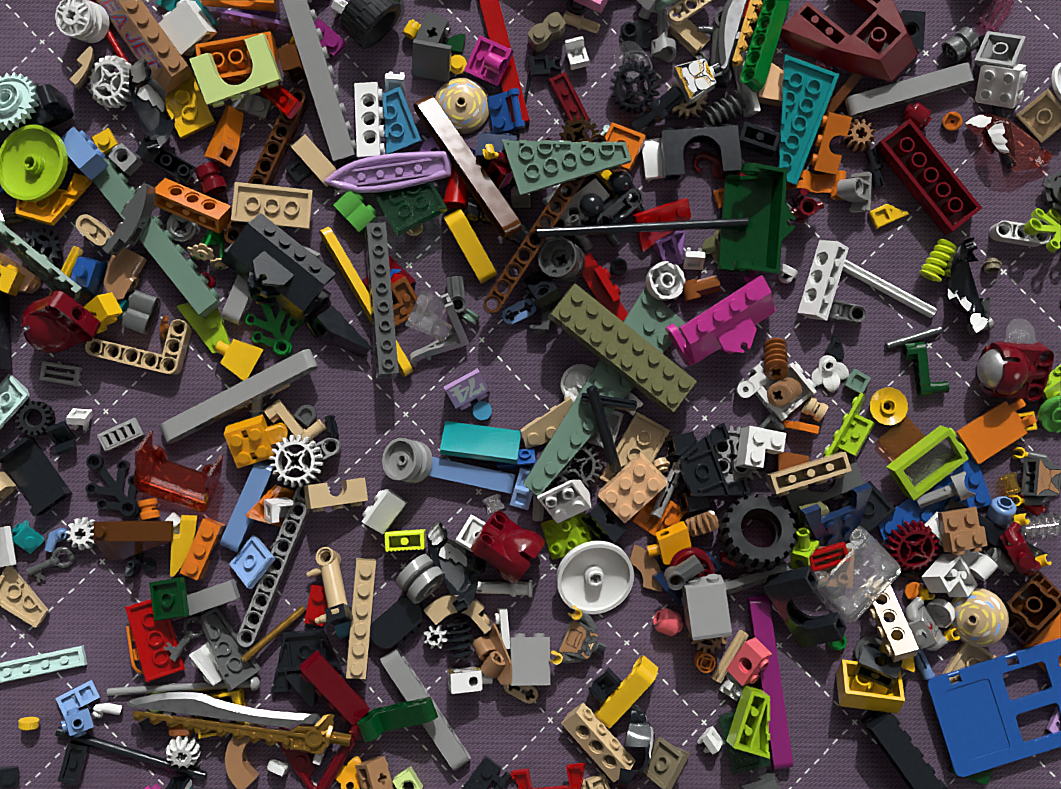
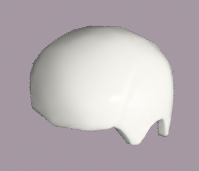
[926,598,955,628]

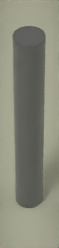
[885,326,943,350]

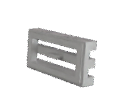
[39,361,82,386]

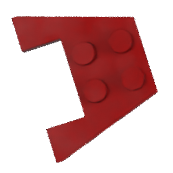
[510,763,585,789]

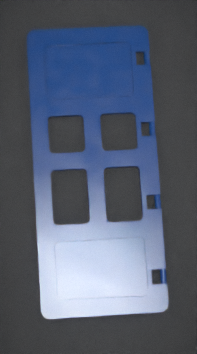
[927,638,1061,777]

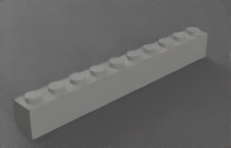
[282,0,357,163]

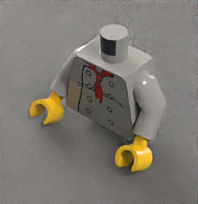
[905,588,960,651]

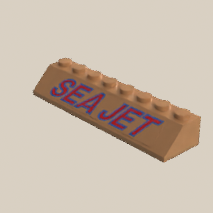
[96,0,195,94]

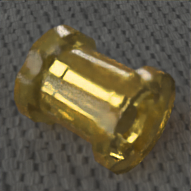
[999,472,1022,495]

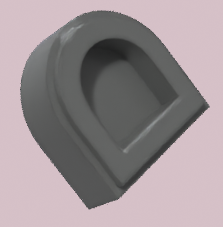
[293,405,317,428]

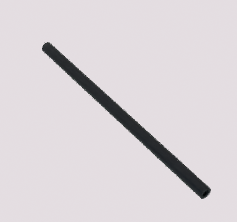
[536,218,749,238]

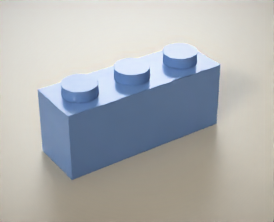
[61,126,108,180]

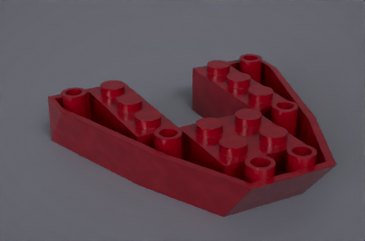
[780,0,918,82]

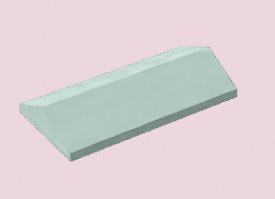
[0,374,30,429]

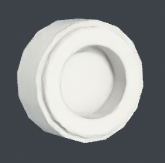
[778,264,799,284]

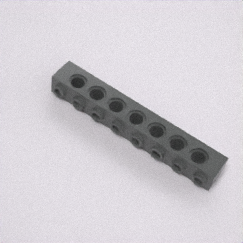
[364,222,399,379]

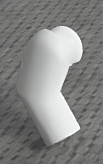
[92,703,122,718]

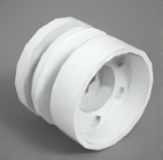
[55,0,110,43]

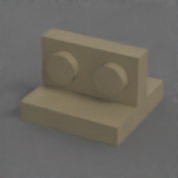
[646,736,690,789]

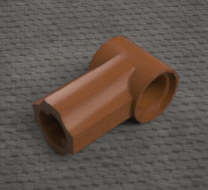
[682,275,721,302]

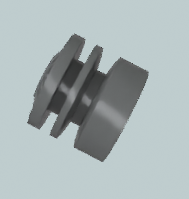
[538,237,586,283]

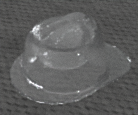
[614,41,653,84]
[1005,318,1037,344]

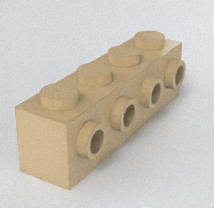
[766,452,852,496]

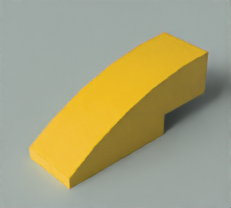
[170,515,197,577]

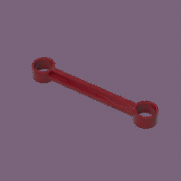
[315,723,361,789]

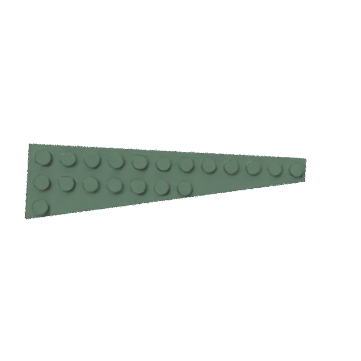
[523,287,686,497]

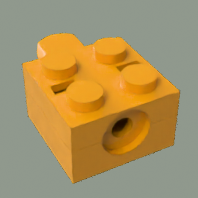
[224,415,288,468]

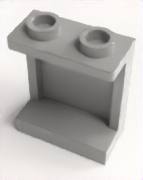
[509,633,550,686]

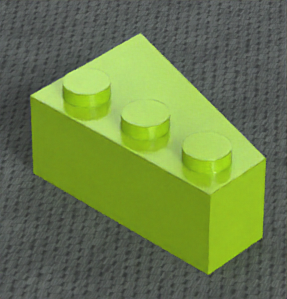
[726,685,770,759]

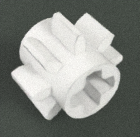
[424,624,448,649]

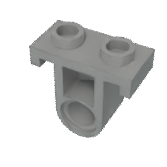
[837,172,872,213]

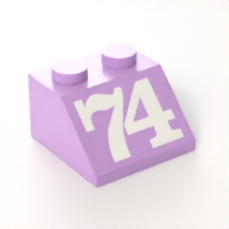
[444,368,490,410]

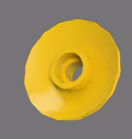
[870,387,908,425]

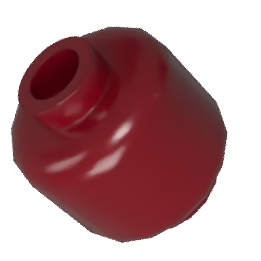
[902,102,932,131]

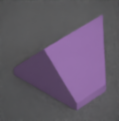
[653,230,686,265]

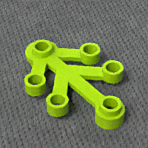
[1024,208,1061,253]

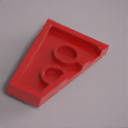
[633,198,691,252]

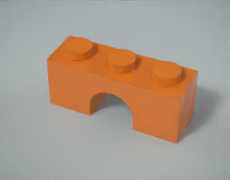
[810,112,852,175]
[180,518,226,581]

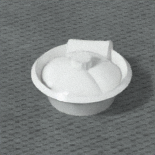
[561,364,594,402]

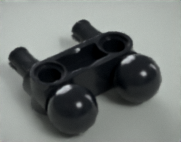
[579,169,646,247]

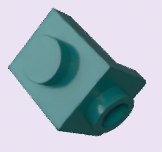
[12,520,45,554]

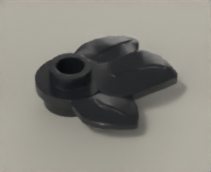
[620,19,654,56]

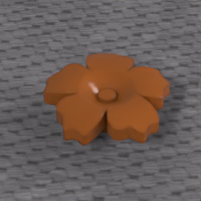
[159,315,170,339]

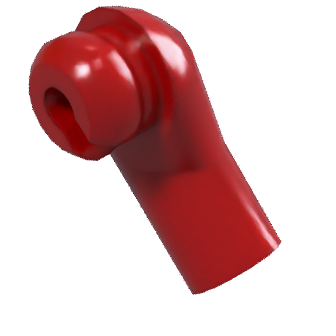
[1018,492,1045,515]

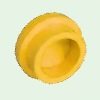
[450,55,467,74]

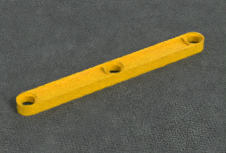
[319,227,413,377]

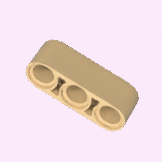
[291,134,337,187]

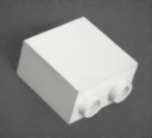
[158,0,217,56]

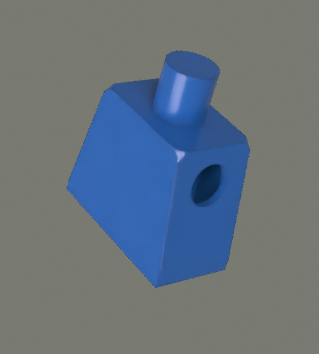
[70,257,108,296]

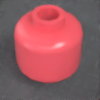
[653,608,683,636]

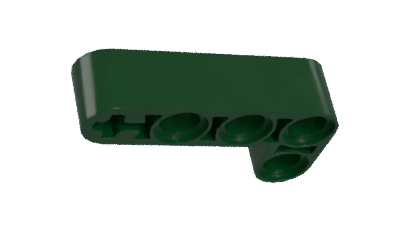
[357,697,438,742]

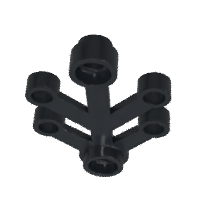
[85,454,141,518]

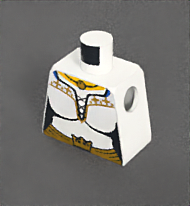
[673,59,722,105]
[447,667,493,694]

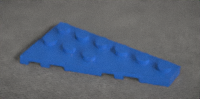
[877,451,992,540]

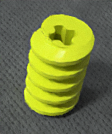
[918,239,956,282]

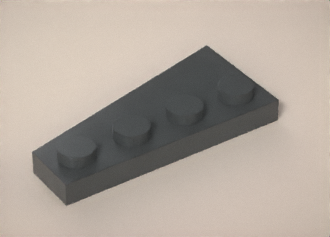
[199,606,261,692]

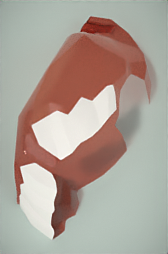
[965,114,1054,171]

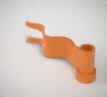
[786,170,847,200]

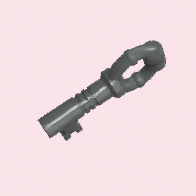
[26,547,76,583]
[163,614,204,662]

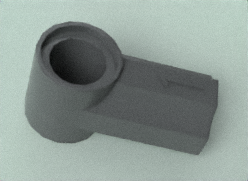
[446,276,466,316]
[664,554,704,590]

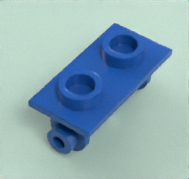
[497,448,536,470]

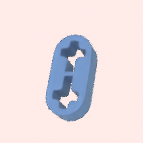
[502,299,536,325]

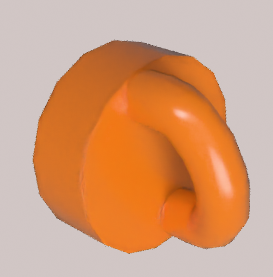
[904,582,924,601]

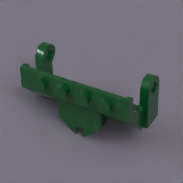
[717,163,795,276]

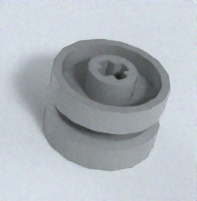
[382,438,433,483]
[395,554,445,604]

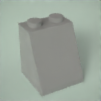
[682,574,732,641]

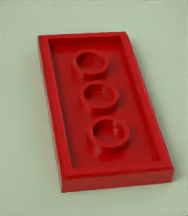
[125,599,185,683]

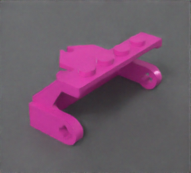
[665,273,776,366]

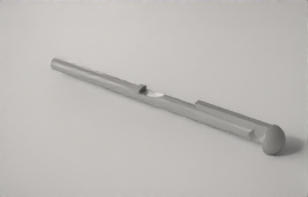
[107,676,260,696]

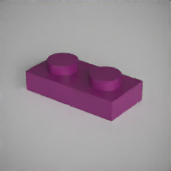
[315,17,347,58]

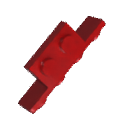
[581,252,628,321]

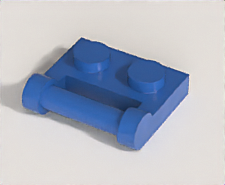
[487,88,525,135]

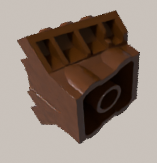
[1005,571,1061,646]

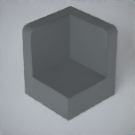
[756,414,785,432]

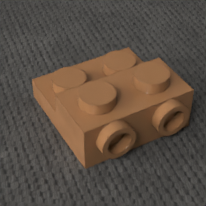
[938,507,987,555]

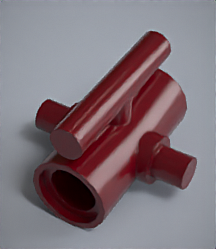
[791,188,824,223]

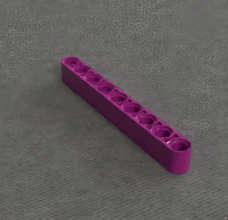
[747,594,793,770]

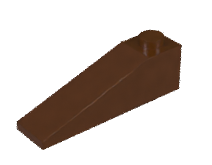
[94,520,173,560]

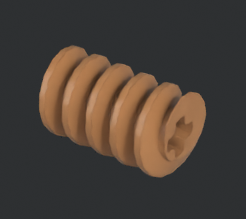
[767,377,802,408]

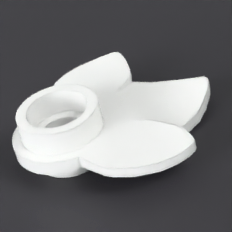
[811,355,849,393]

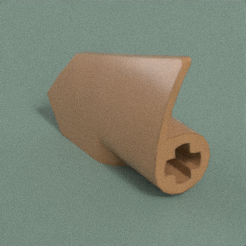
[103,247,147,300]
[472,623,512,685]

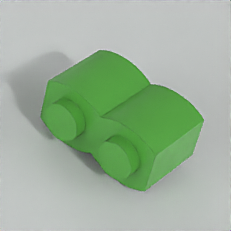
[333,191,377,235]

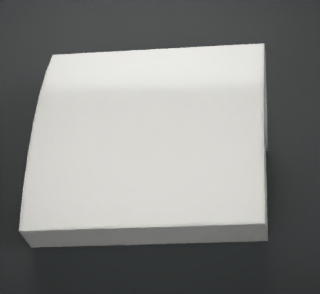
[641,138,663,180]

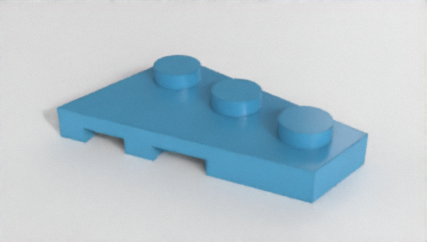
[382,87,422,154]

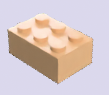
[598,452,668,523]

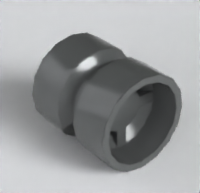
[941,27,979,63]

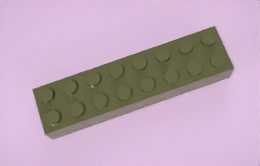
[548,284,697,413]

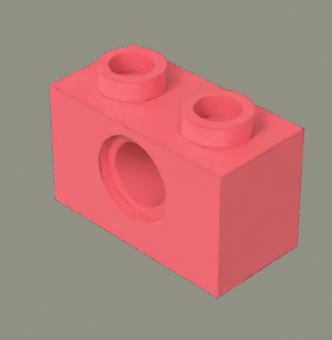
[726,637,772,686]

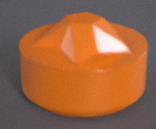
[942,112,963,131]

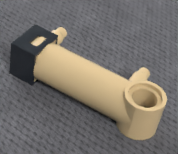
[306,547,353,626]

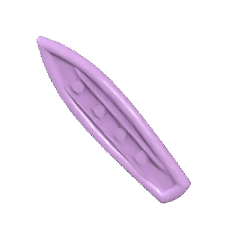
[324,151,452,193]

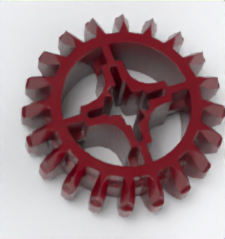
[885,519,939,572]

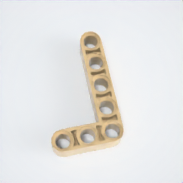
[85,319,192,375]

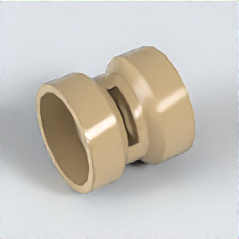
[801,396,828,422]

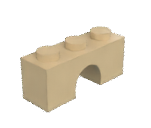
[304,477,368,512]

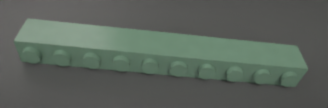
[93,158,223,318]

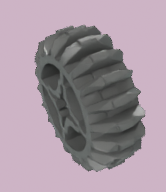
[554,442,602,489]

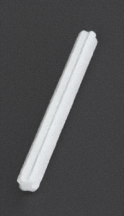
[842,259,937,318]

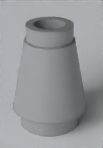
[985,547,1015,573]

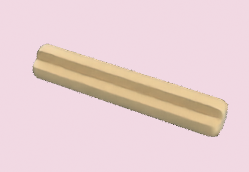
[711,630,748,683]

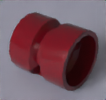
[194,161,228,196]

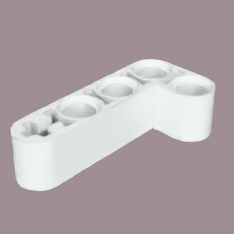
[925,512,998,581]

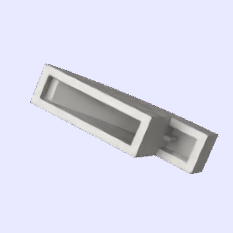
[171,579,240,621]

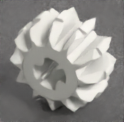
[65,517,95,550]
[166,735,200,768]

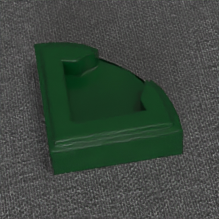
[445,34,466,54]

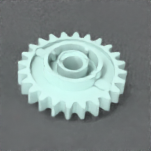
[0,72,39,131]

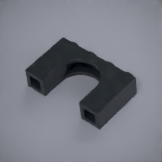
[659,124,742,181]
[763,565,847,648]

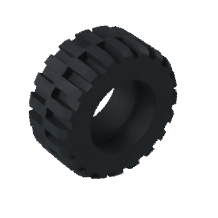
[718,494,797,573]

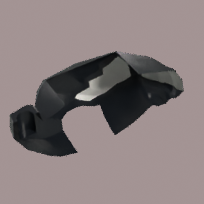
[129,58,175,152]
[945,237,990,333]
[427,521,479,614]
[618,703,655,789]

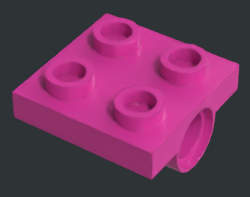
[464,35,514,86]

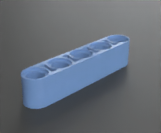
[428,457,515,493]
[220,460,276,553]

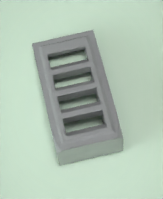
[97,418,144,452]

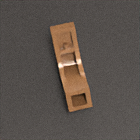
[225,723,265,789]

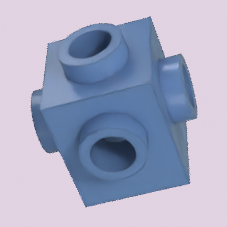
[60,707,94,738]

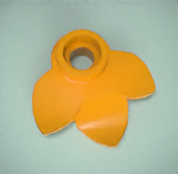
[335,756,362,789]

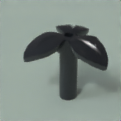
[123,552,156,577]

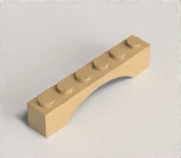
[346,558,376,679]

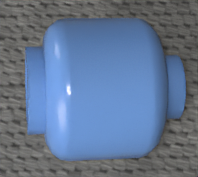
[987,496,1017,525]

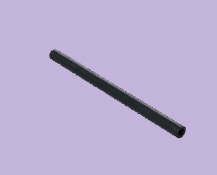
[55,726,208,781]

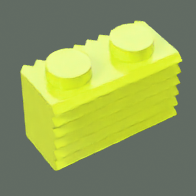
[385,529,426,552]

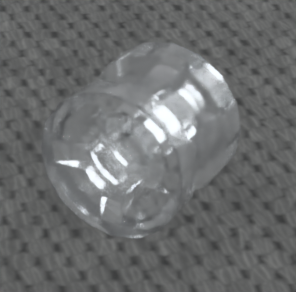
[482,493,505,515]

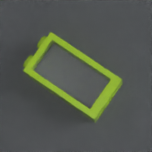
[886,425,969,501]

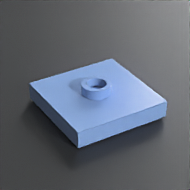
[229,535,275,589]

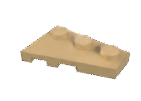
[520,396,573,449]
[0,565,49,628]

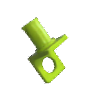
[790,528,819,569]

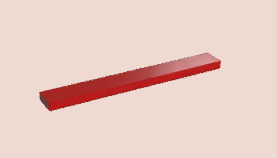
[479,0,530,123]

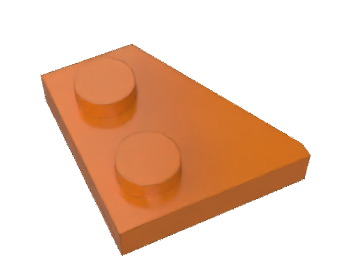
[246,484,295,527]

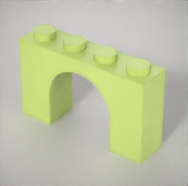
[189,33,283,108]

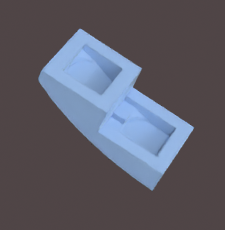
[510,465,533,510]
[55,680,100,716]

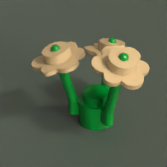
[187,229,228,270]

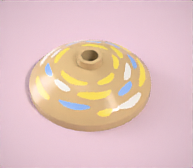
[435,78,490,134]
[950,588,1009,647]

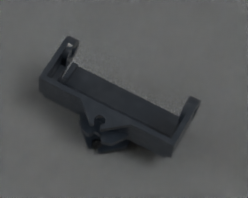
[221,213,336,326]

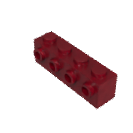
[299,650,371,725]

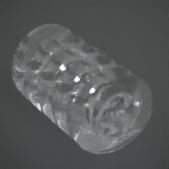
[1020,513,1061,540]

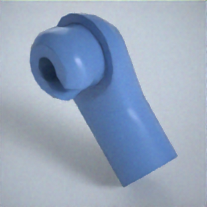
[45,528,68,552]

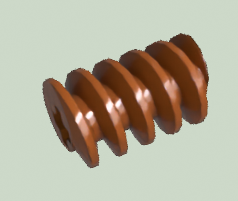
[763,338,789,381]

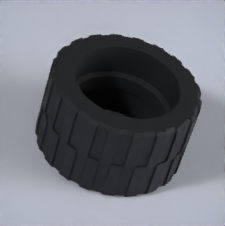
[339,0,401,49]

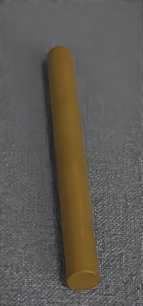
[241,605,306,663]

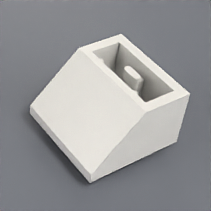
[537,480,591,524]
[361,489,408,534]

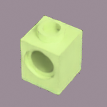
[392,766,423,789]

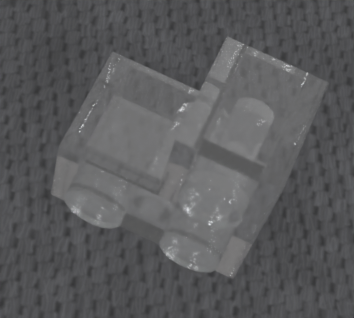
[405,291,452,343]

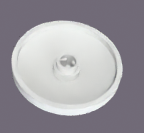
[556,541,634,614]

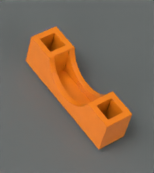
[199,0,280,12]

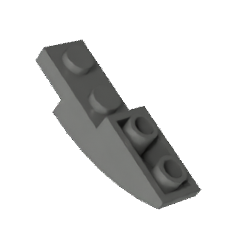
[102,183,155,256]

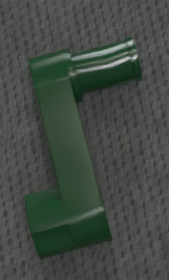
[902,342,950,397]

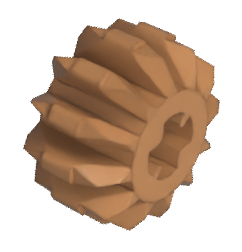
[842,119,876,152]
[685,510,719,537]

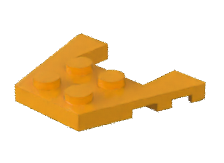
[16,173,93,226]

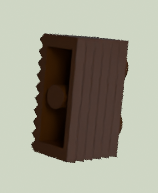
[277,44,307,82]

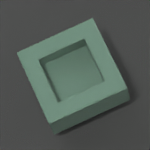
[843,368,871,394]

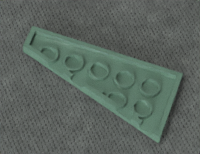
[502,139,632,196]

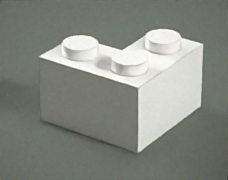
[736,426,786,470]
[922,554,978,597]

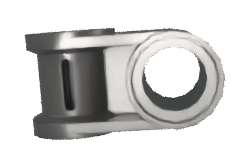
[828,299,867,324]

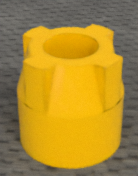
[402,19,421,40]

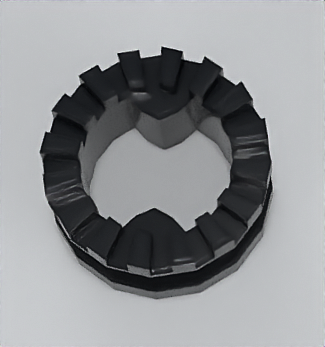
[610,258,628,276]

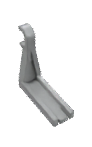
[410,293,469,367]

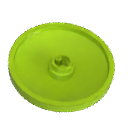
[0,125,68,202]

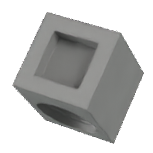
[108,143,143,176]

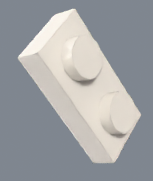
[495,607,510,649]

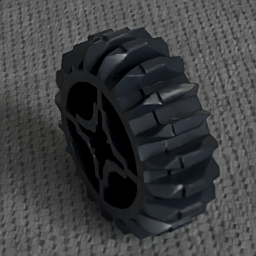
[609,60,661,114]

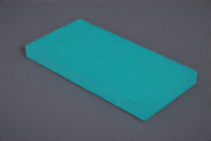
[440,421,521,464]

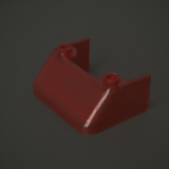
[134,430,223,512]

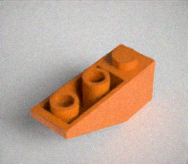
[204,105,244,167]

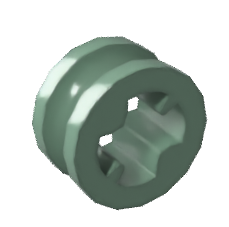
[461,308,480,325]

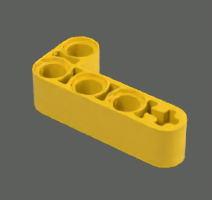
[443,208,498,284]
[594,655,658,729]

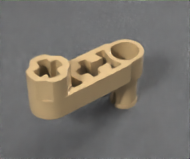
[263,399,327,444]

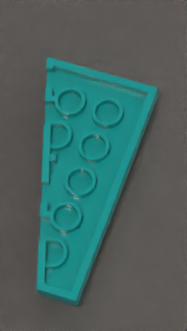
[778,54,839,185]

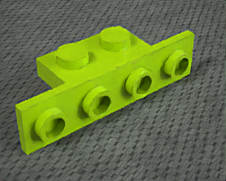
[823,392,875,457]

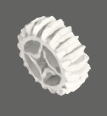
[87,56,132,108]
[270,435,323,487]

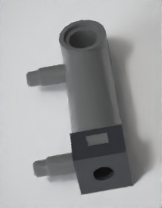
[697,9,730,88]

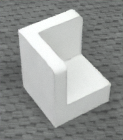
[264,497,293,523]

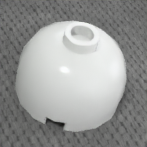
[645,261,685,301]

